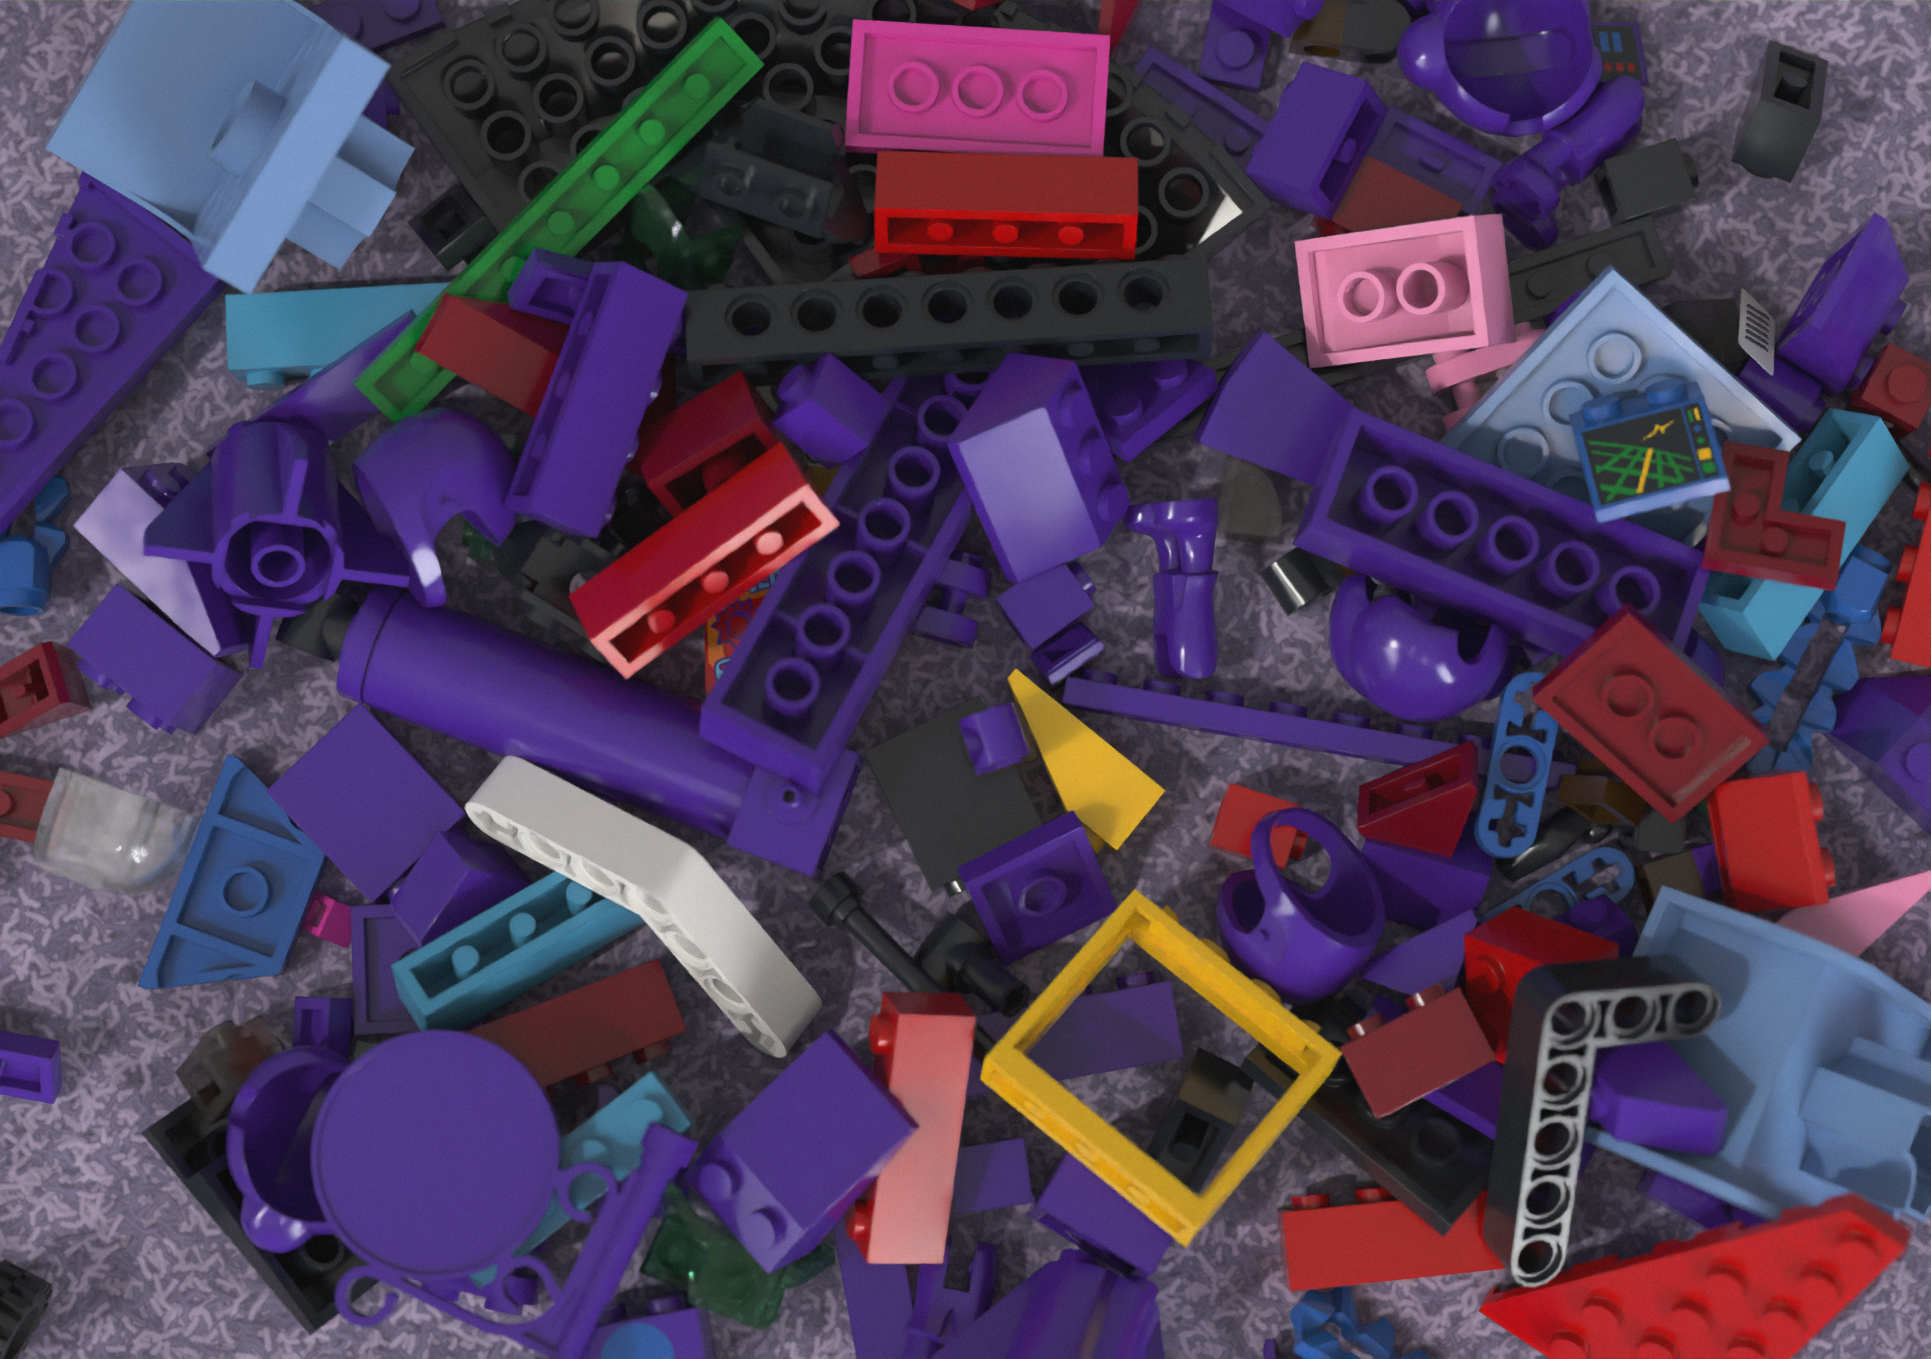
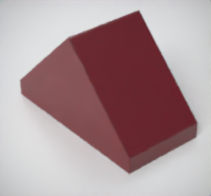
[0,641,92,739]
[1356,740,1479,857]

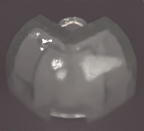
[34,768,203,897]

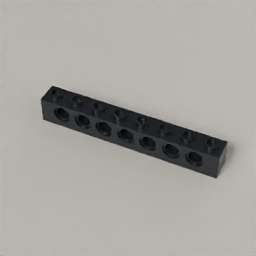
[685,255,1213,391]

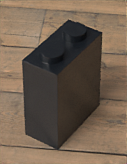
[864,695,1043,898]

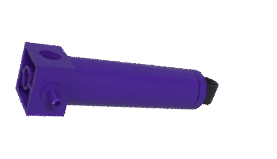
[275,584,864,880]

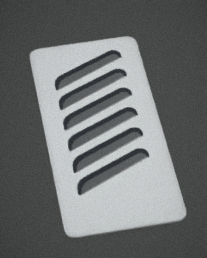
[1738,288,1776,375]

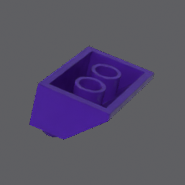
[946,352,1131,583]

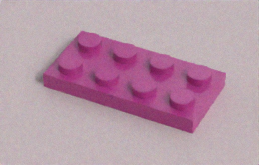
[844,19,1110,157]

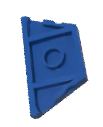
[138,754,329,990]

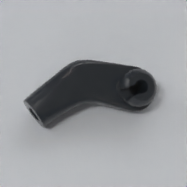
[1495,806,1613,882]

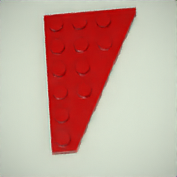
[1478,1192,1912,1359]

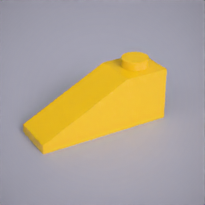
[1007,668,1166,854]

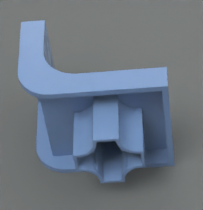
[44,0,415,295]
[1582,886,1931,1223]

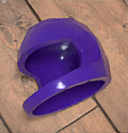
[351,405,519,608]
[1215,807,1385,1006]

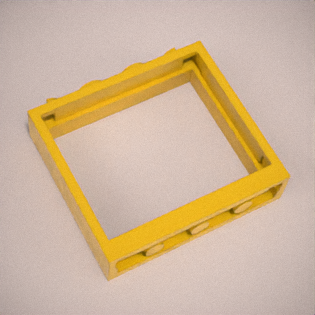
[979,889,1342,1247]

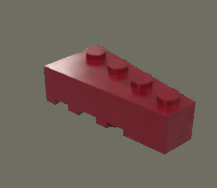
[465,958,687,1100]

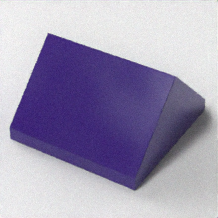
[1357,810,1497,931]

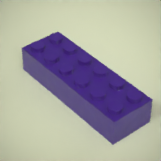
[1292,408,1711,657]

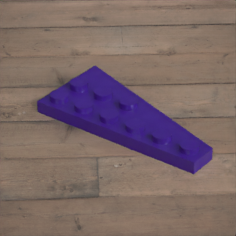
[0,171,229,535]

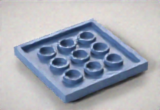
[1438,263,1802,548]

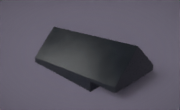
[141,1066,380,1335]

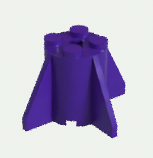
[143,421,410,669]
[932,1248,1165,1359]

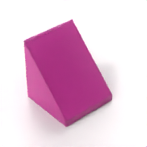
[302,891,351,949]

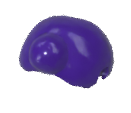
[1397,0,1603,137]
[1328,573,1514,722]
[226,1045,354,1253]

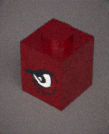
[1844,343,1931,440]

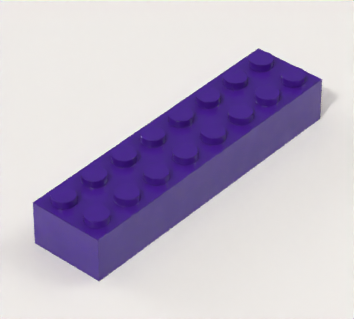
[699,314,996,796]

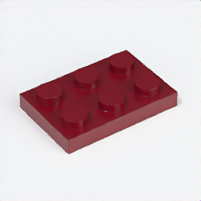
[1532,602,1770,825]

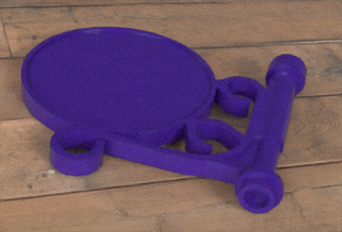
[311,1030,698,1359]

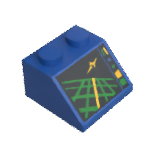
[1568,378,1730,523]

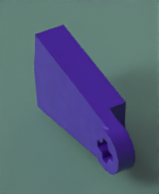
[1193,327,1357,486]

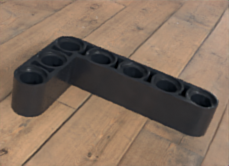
[1483,954,1721,1287]

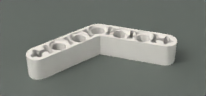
[465,756,822,1058]

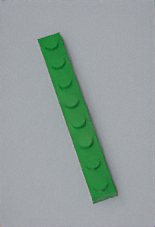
[352,17,765,425]

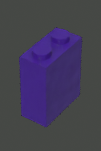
[266,702,471,905]

